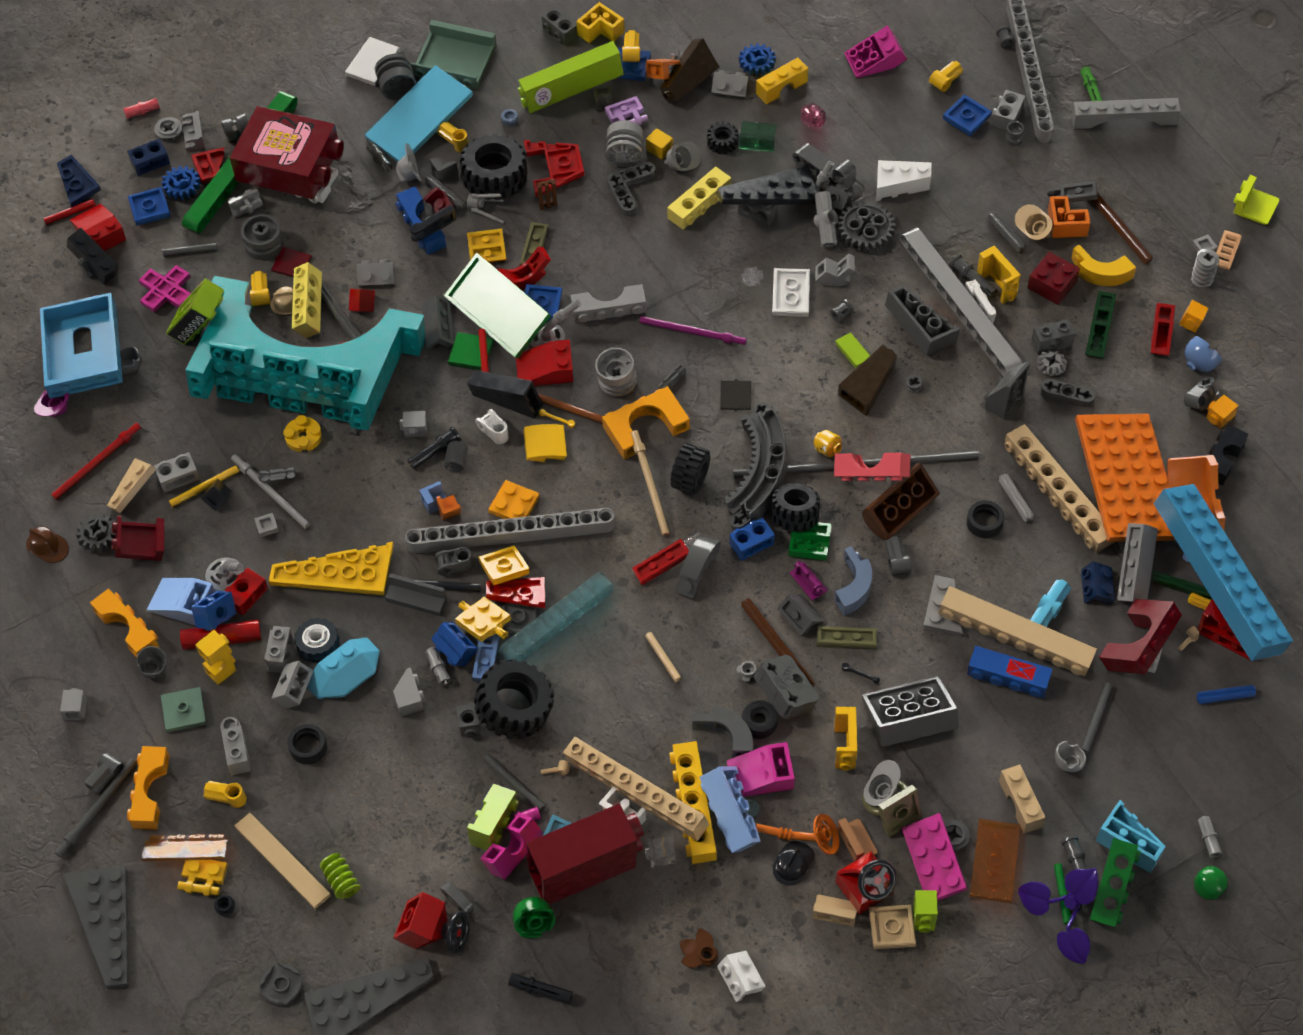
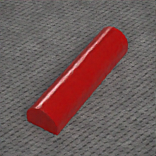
[180,620,261,650]

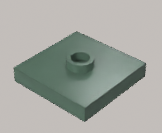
[161,687,207,733]

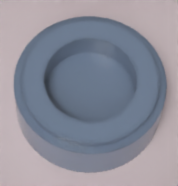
[501,109,518,126]

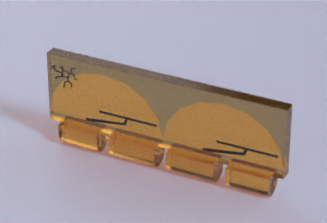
[142,834,228,861]

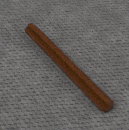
[1091,192,1153,264]
[741,598,815,687]

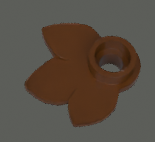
[679,928,718,968]

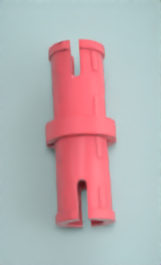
[123,98,160,119]

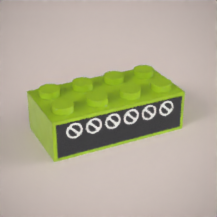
[165,278,224,345]

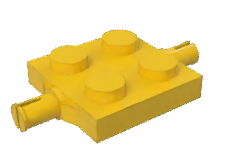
[455,597,511,642]

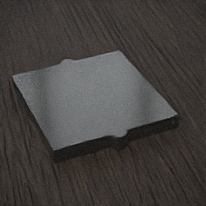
[720,379,751,411]

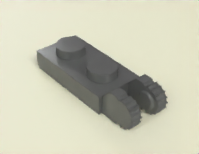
[1047,181,1098,204]

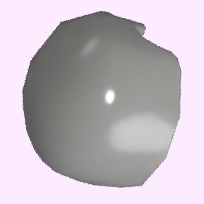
[1055,741,1086,772]

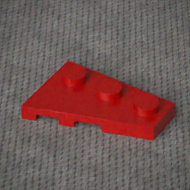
[486,577,546,608]

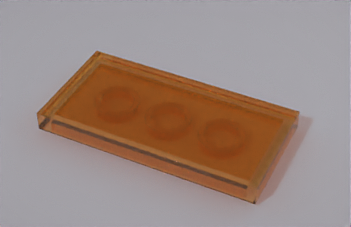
[969,818,1020,903]

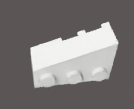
[876,160,931,201]

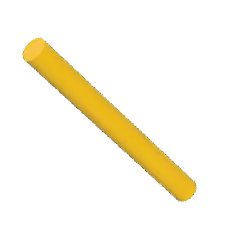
[169,465,239,507]

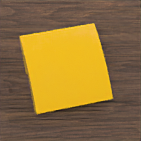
[467,228,506,262]
[524,424,567,462]

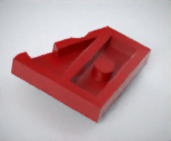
[191,147,225,184]

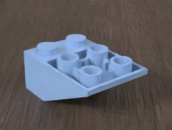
[147,578,215,626]

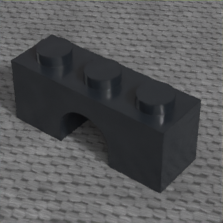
[66,228,119,284]
[1209,425,1249,486]

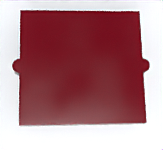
[271,247,312,278]

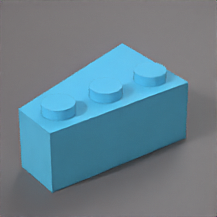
[1096,800,1166,873]

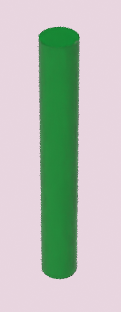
[1054,863,1071,925]

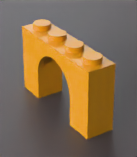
[602,386,690,460]

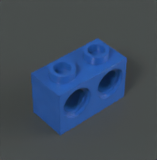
[729,518,775,561]

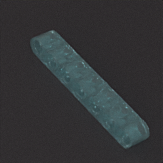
[498,572,615,662]

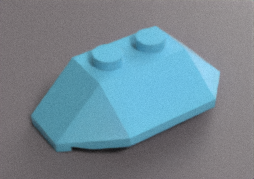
[307,638,380,699]

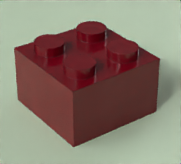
[1027,252,1080,305]

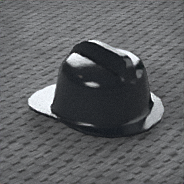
[773,841,814,885]

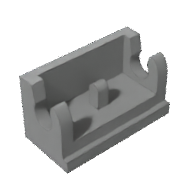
[182,111,205,151]

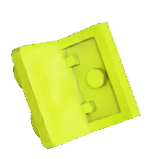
[1233,175,1279,225]

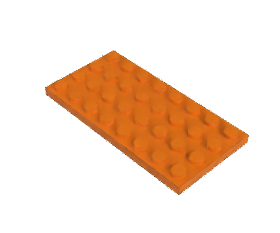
[1075,414,1176,542]

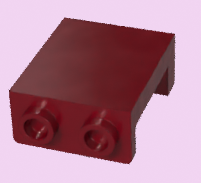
[111,516,164,561]

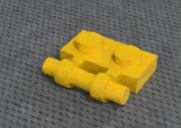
[177,856,228,897]

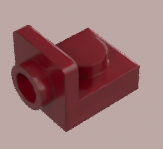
[424,187,454,213]

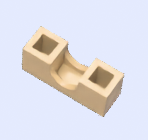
[999,765,1045,834]

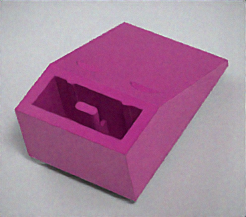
[844,25,908,78]
[727,742,795,797]

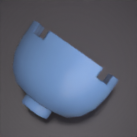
[1184,336,1222,372]

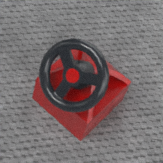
[835,852,896,915]
[393,892,469,954]

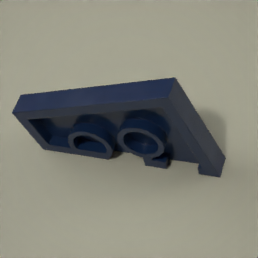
[57,154,101,207]

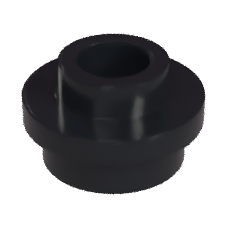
[214,895,235,916]

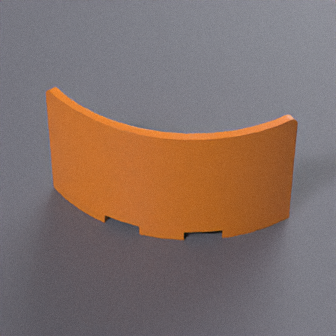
[1167,455,1225,530]

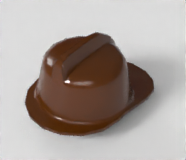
[26,526,69,563]

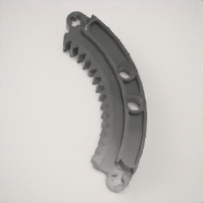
[725,402,788,531]

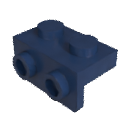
[1081,561,1115,604]

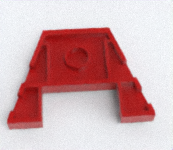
[524,140,584,197]

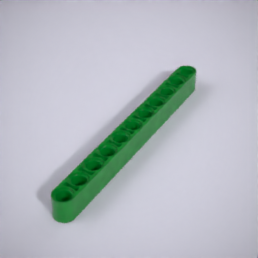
[182,91,298,234]

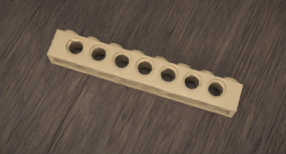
[1004,424,1115,553]
[563,737,709,841]

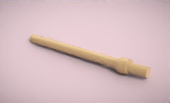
[631,430,670,536]

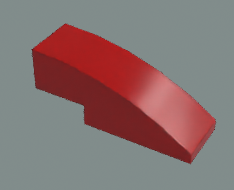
[1150,303,1175,356]

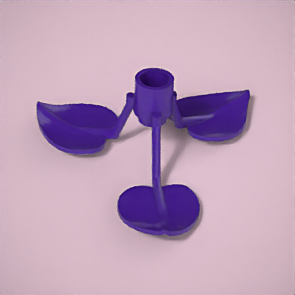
[1018,868,1098,964]

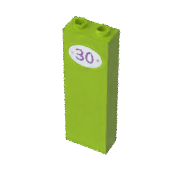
[518,41,624,113]

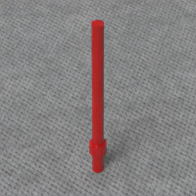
[51,422,141,500]

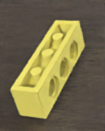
[667,167,731,229]
[292,262,322,338]

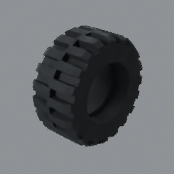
[460,134,528,200]
[474,659,554,739]

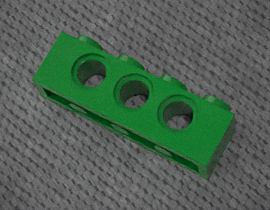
[1090,838,1141,927]

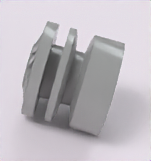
[606,120,643,167]
[595,348,637,397]

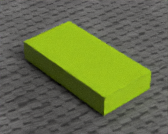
[835,332,870,368]

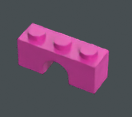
[480,813,544,880]

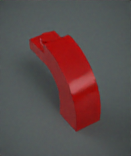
[497,246,551,291]

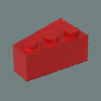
[1197,599,1250,660]

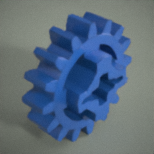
[739,43,776,76]
[161,165,201,200]

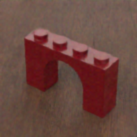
[1099,599,1182,675]

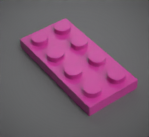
[902,813,968,901]

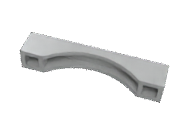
[1071,98,1181,129]

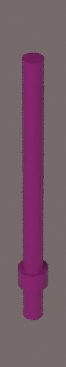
[639,316,747,345]

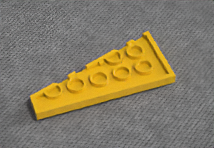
[269,542,394,595]

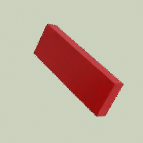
[632,538,689,586]

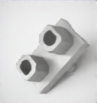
[228,189,263,218]

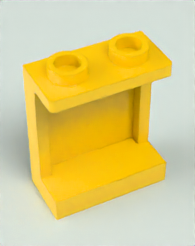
[977,246,1021,304]
[834,707,857,771]

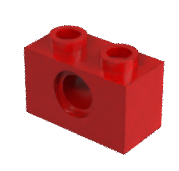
[224,567,268,616]

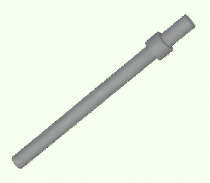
[231,454,310,529]

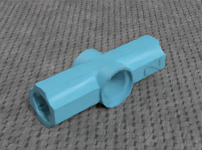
[1031,579,1071,627]

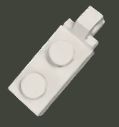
[965,280,996,323]

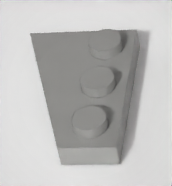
[923,575,962,637]

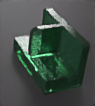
[739,121,777,152]

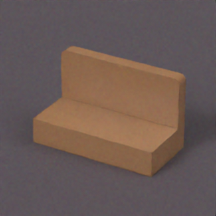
[837,818,877,861]

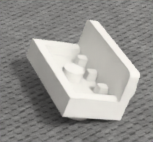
[718,951,766,1002]

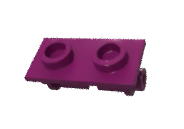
[789,561,828,601]

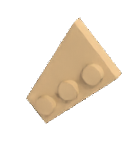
[107,458,156,513]

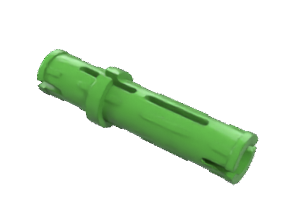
[1080,67,1103,101]

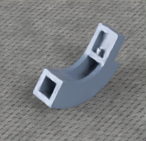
[835,546,872,616]

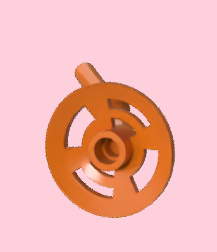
[756,814,840,855]

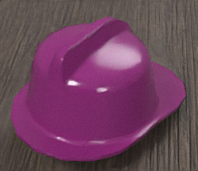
[34,390,69,418]

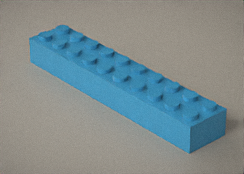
[1153,484,1293,661]

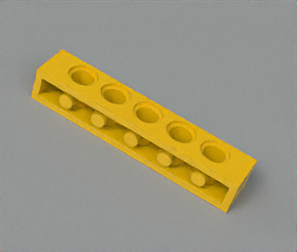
[669,741,717,864]

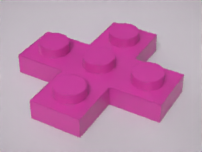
[139,265,191,313]

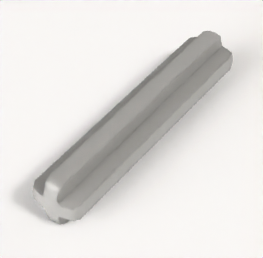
[999,473,1034,522]

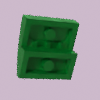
[788,522,832,561]

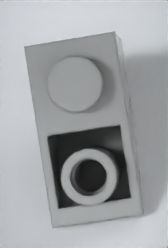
[393,667,425,717]

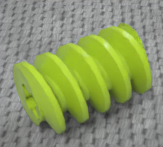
[320,853,361,899]

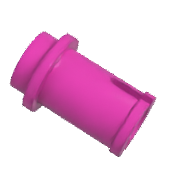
[513,806,541,820]

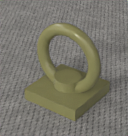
[862,780,923,837]

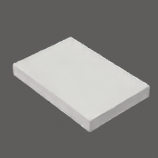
[345,37,400,86]
[772,268,810,317]

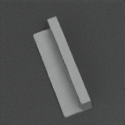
[1117,523,1158,602]

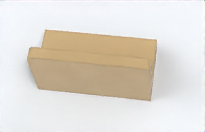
[812,895,857,927]

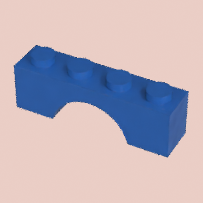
[395,187,446,255]

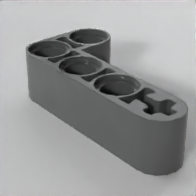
[792,143,856,190]

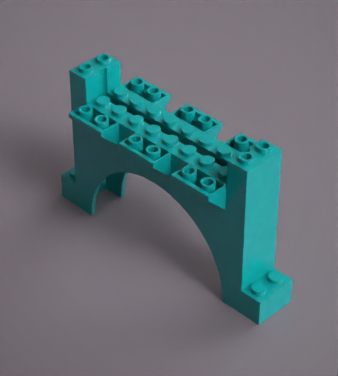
[185,276,426,431]

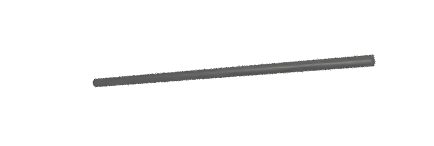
[733,451,979,478]

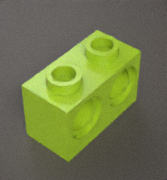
[912,890,938,933]

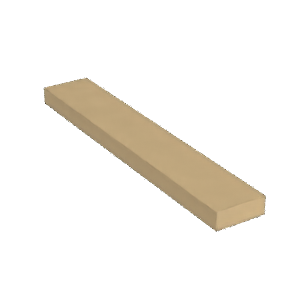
[234,813,331,910]

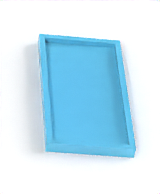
[365,65,473,162]

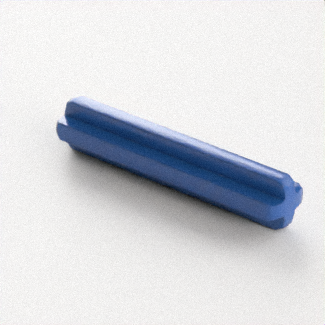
[1196,685,1256,704]

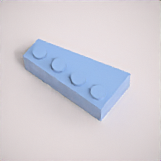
[699,766,761,853]

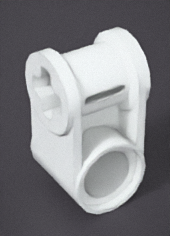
[475,409,509,444]

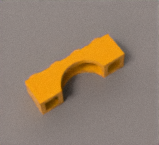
[90,588,159,658]
[127,746,170,830]

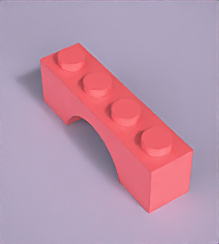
[834,453,911,481]

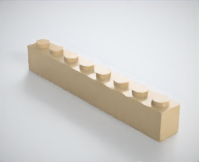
[938,586,1097,677]

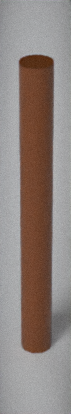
[538,394,603,424]

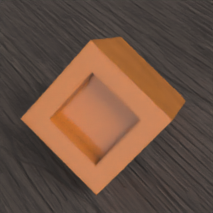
[436,495,461,520]

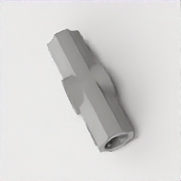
[814,191,838,248]

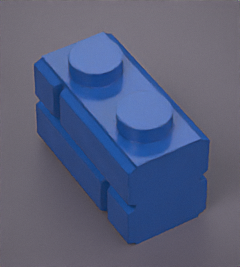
[431,622,478,666]

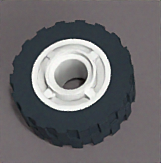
[294,618,340,663]

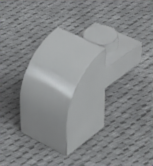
[815,254,855,286]

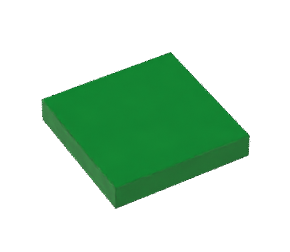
[448,332,493,371]

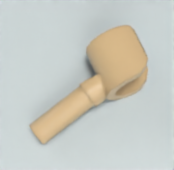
[1178,626,1199,651]
[541,760,570,776]

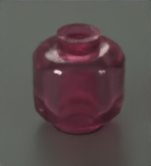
[800,103,826,129]

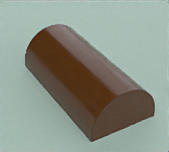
[862,463,940,540]

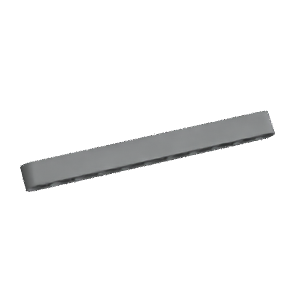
[1006,0,1053,143]
[900,228,1022,376]
[405,508,615,554]

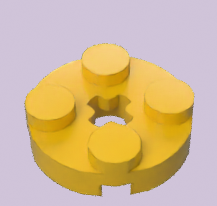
[283,415,322,452]

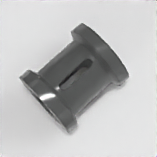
[996,25,1015,48]
[830,299,854,323]

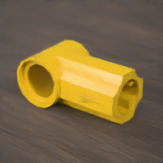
[622,30,640,62]
[929,61,963,92]
[437,122,469,152]
[250,271,271,306]
[203,781,247,808]

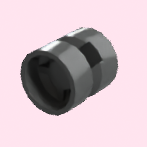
[221,113,248,142]

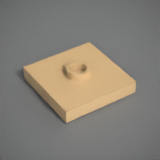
[869,905,916,950]

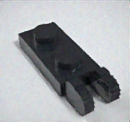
[410,205,456,242]

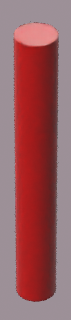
[43,199,96,225]
[478,329,489,373]

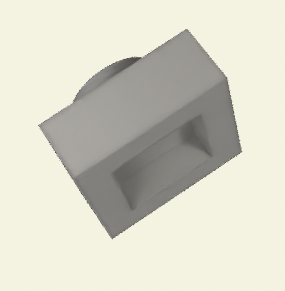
[1192,235,1218,253]
[254,513,279,538]

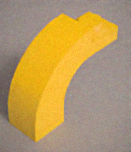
[1071,245,1136,286]

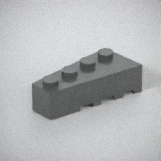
[885,285,960,356]

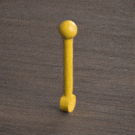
[539,409,575,428]

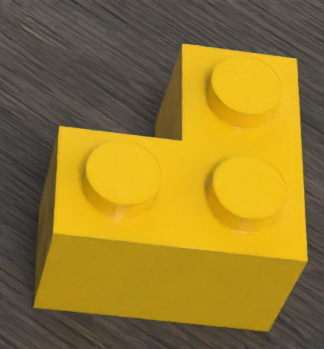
[576,2,625,43]

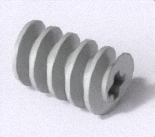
[1191,249,1219,288]

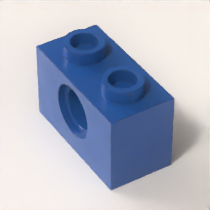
[191,591,237,631]

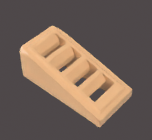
[1216,230,1242,270]

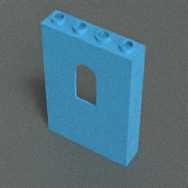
[40,293,123,399]

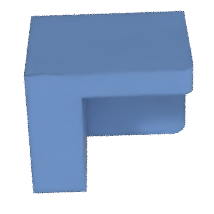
[419,481,446,514]

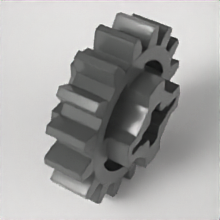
[76,513,116,553]

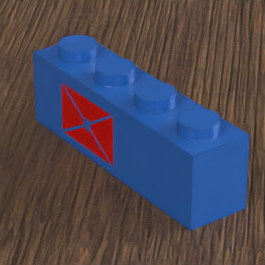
[967,646,1052,698]

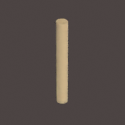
[645,632,681,682]

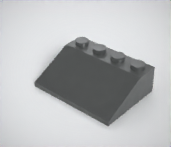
[862,676,959,747]

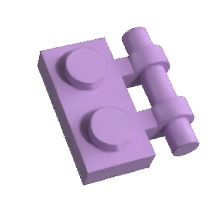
[605,96,648,125]

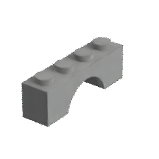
[571,284,646,323]

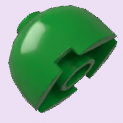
[512,896,555,939]

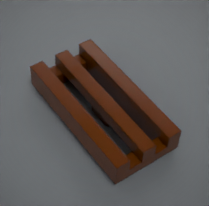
[537,179,557,210]

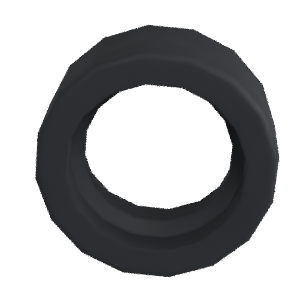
[966,500,1004,538]
[287,724,327,764]

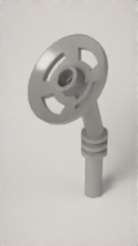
[530,299,581,348]
[205,557,244,591]

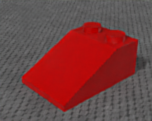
[70,204,126,251]
[516,339,574,386]

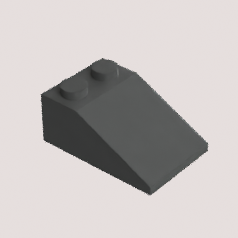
[985,361,1030,419]

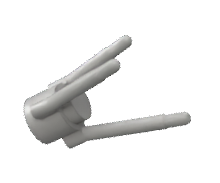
[467,193,504,224]

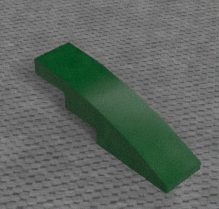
[1085,291,1117,359]

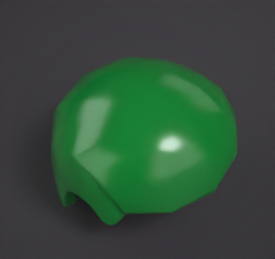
[1194,866,1228,900]

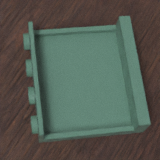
[411,20,496,90]

